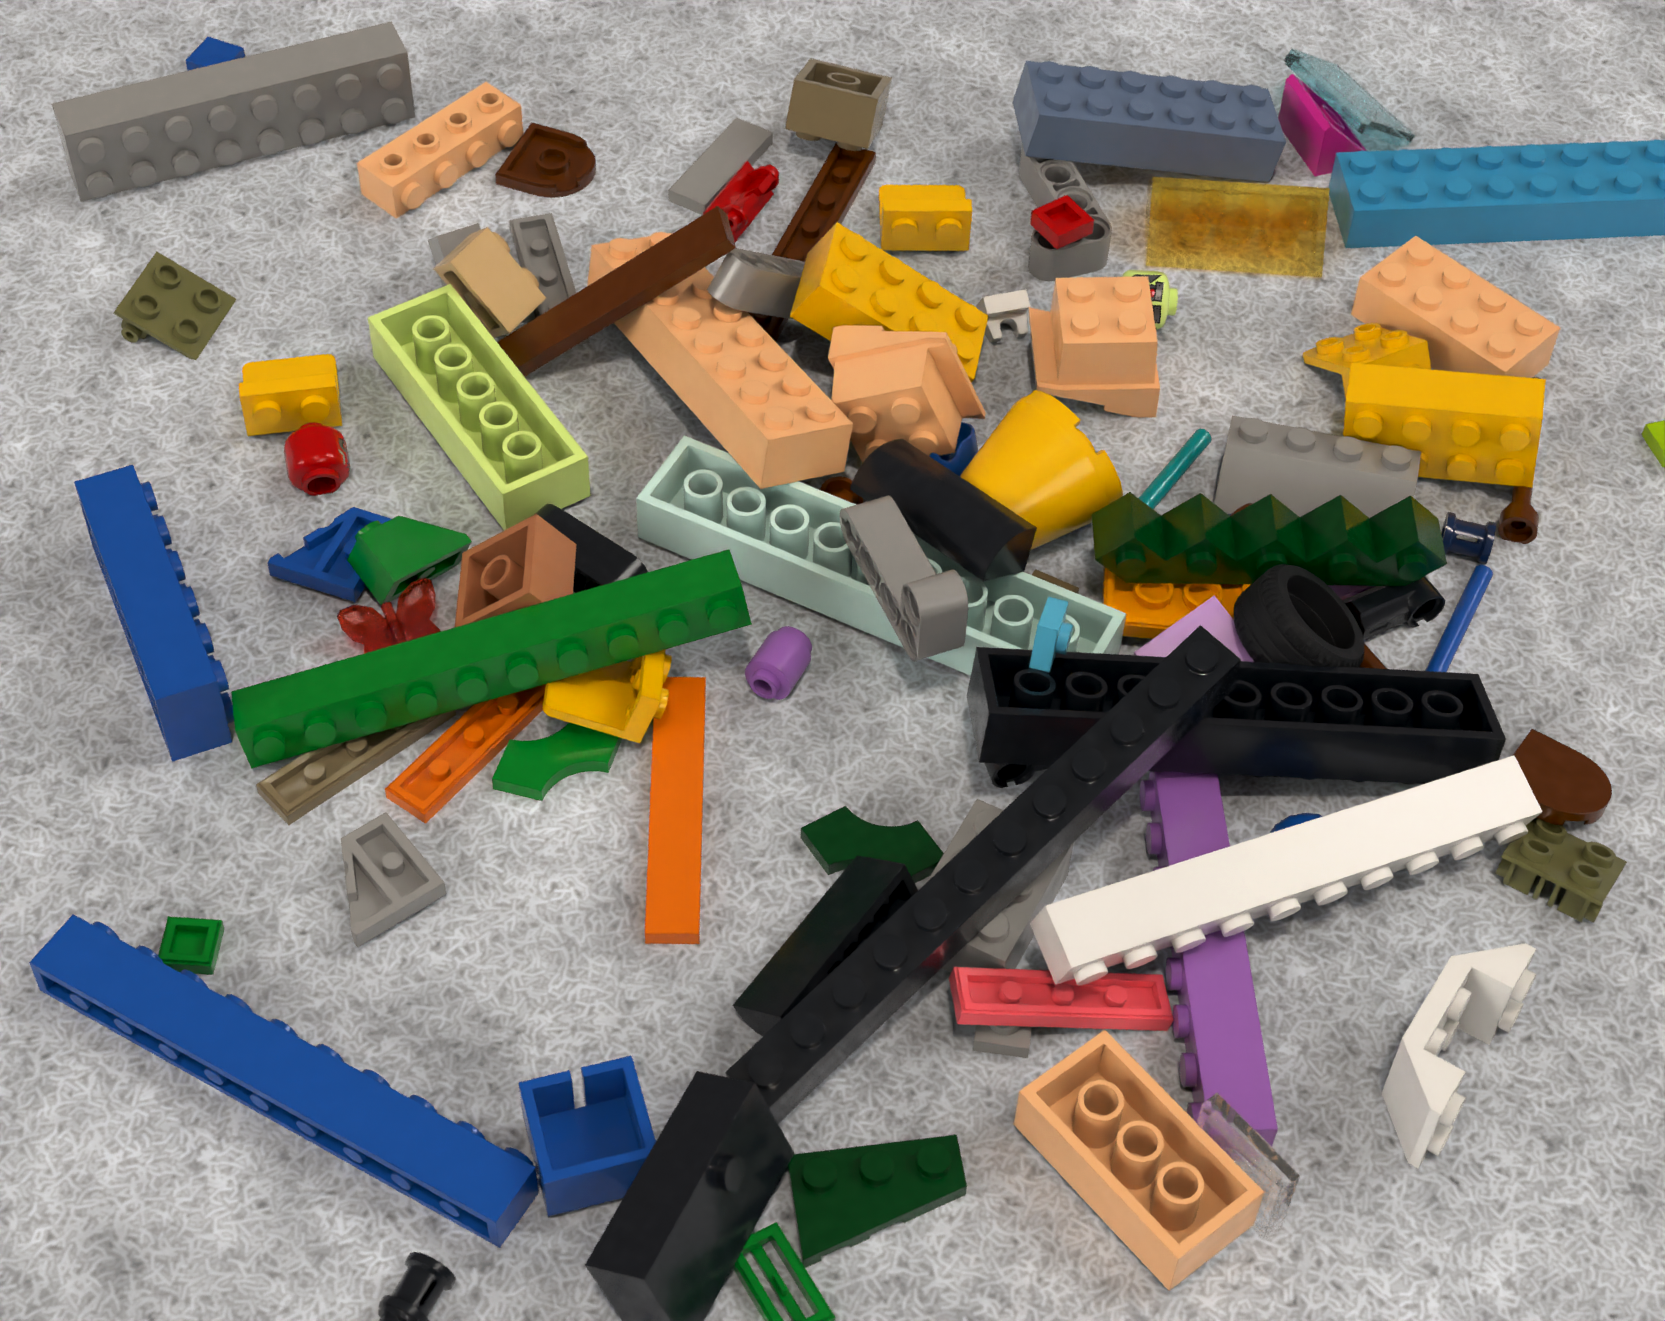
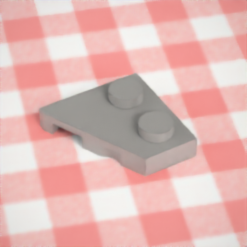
[341,812,446,947]

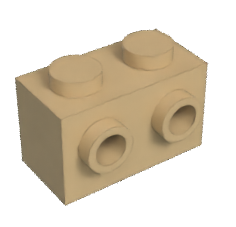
[433,227,546,338]

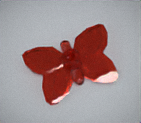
[337,577,441,653]

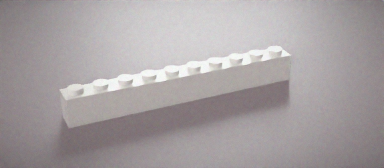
[1030,755,1542,986]

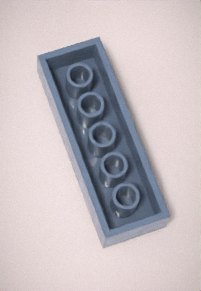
[1012,61,1286,182]

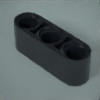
[535,504,648,593]

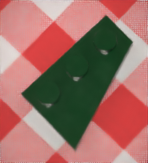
[787,1135,967,1268]

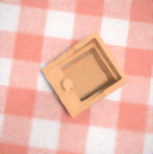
[1028,276,1160,417]
[828,325,986,463]

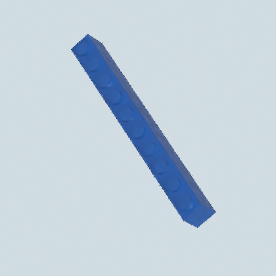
[29,914,539,1248]

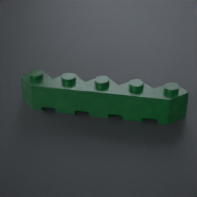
[1091,492,1447,586]

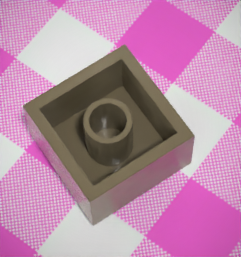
[785,58,892,151]

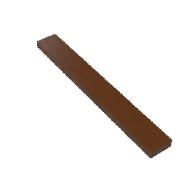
[748,142,876,342]

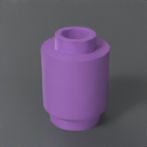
[745,626,812,700]

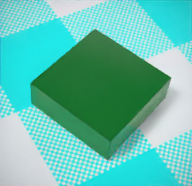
[158,916,225,975]

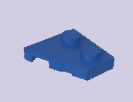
[267,507,392,602]

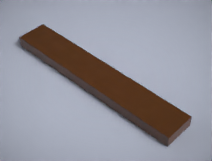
[497,206,736,377]

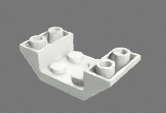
[1381,943,1537,1169]

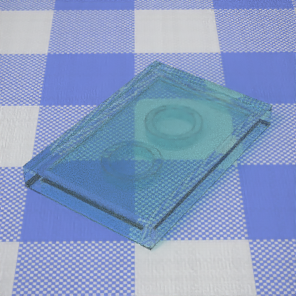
[1283,48,1415,147]

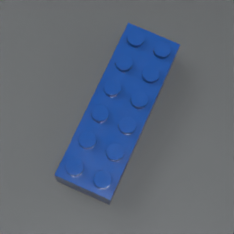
[74,465,234,762]

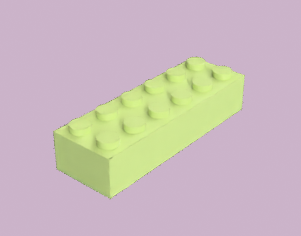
[368,284,591,530]

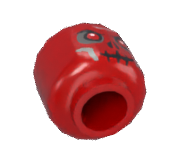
[284,422,350,496]

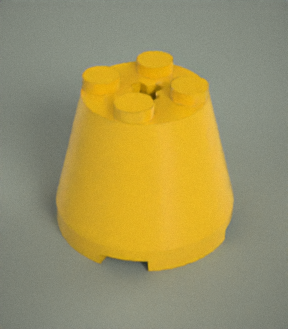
[960,390,1123,551]

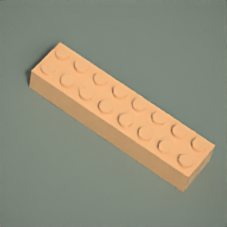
[587,232,853,489]

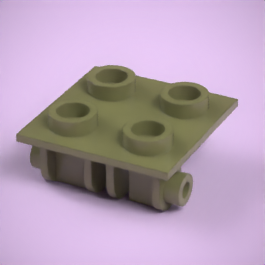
[113,252,237,360]
[1495,818,1627,923]

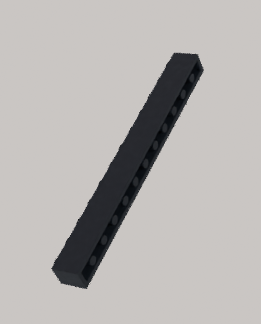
[725,625,1241,1124]

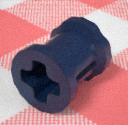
[1441,512,1496,565]

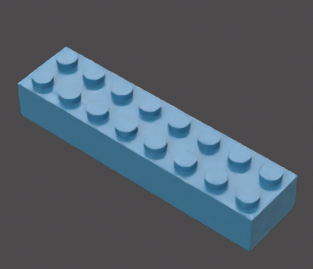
[1328,139,1665,248]

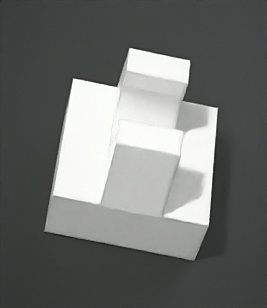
[976,289,1030,343]

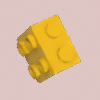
[879,185,972,251]
[1303,323,1431,400]
[239,354,343,436]
[543,649,672,743]

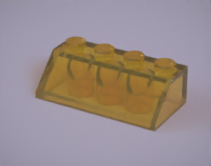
[1145,177,1330,277]

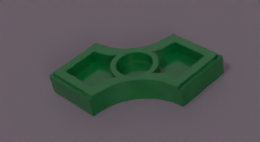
[800,806,944,883]

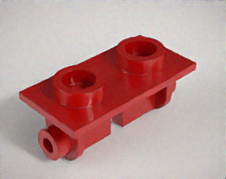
[703,161,779,242]

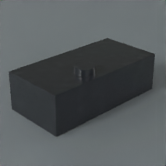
[585,1071,794,1321]

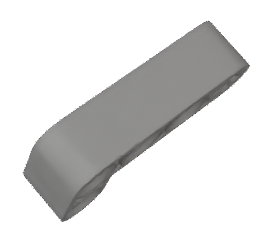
[1019,145,1112,282]
[707,248,805,319]
[839,495,968,662]

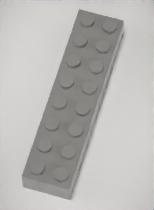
[52,21,415,202]

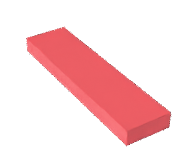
[949,967,1174,1031]

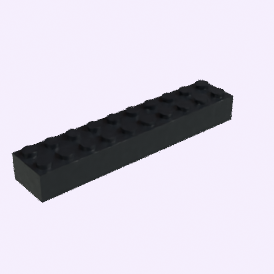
[967,647,1506,785]

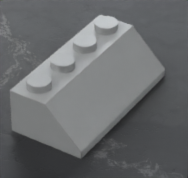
[1214,415,1421,518]

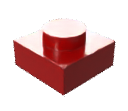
[1030,195,1094,249]

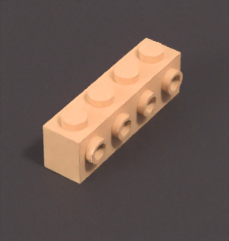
[357,82,523,219]

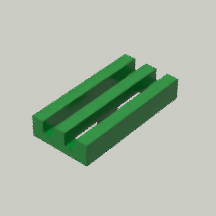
[733,1222,835,1321]

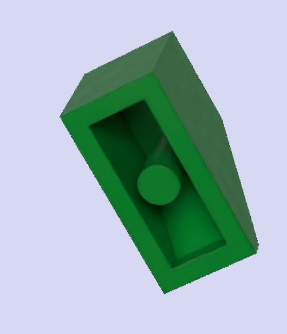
[347,516,472,606]

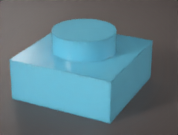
[1029,596,1073,672]

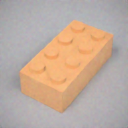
[1351,236,1560,378]
[1014,1030,1264,1291]

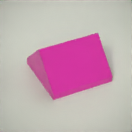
[1278,73,1367,177]

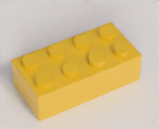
[790,222,988,382]
[1343,363,1546,488]

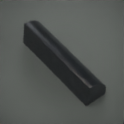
[850,439,1037,581]
[733,855,918,1036]

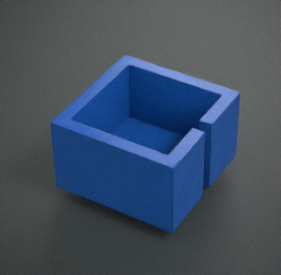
[518,1055,656,1217]

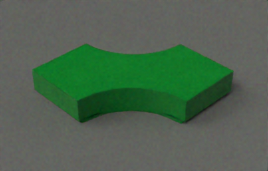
[492,722,623,801]

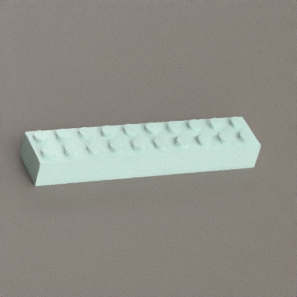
[636,435,1126,676]

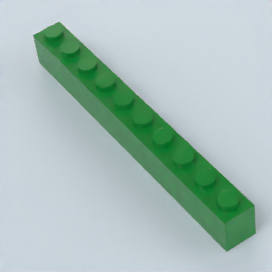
[231,549,752,769]

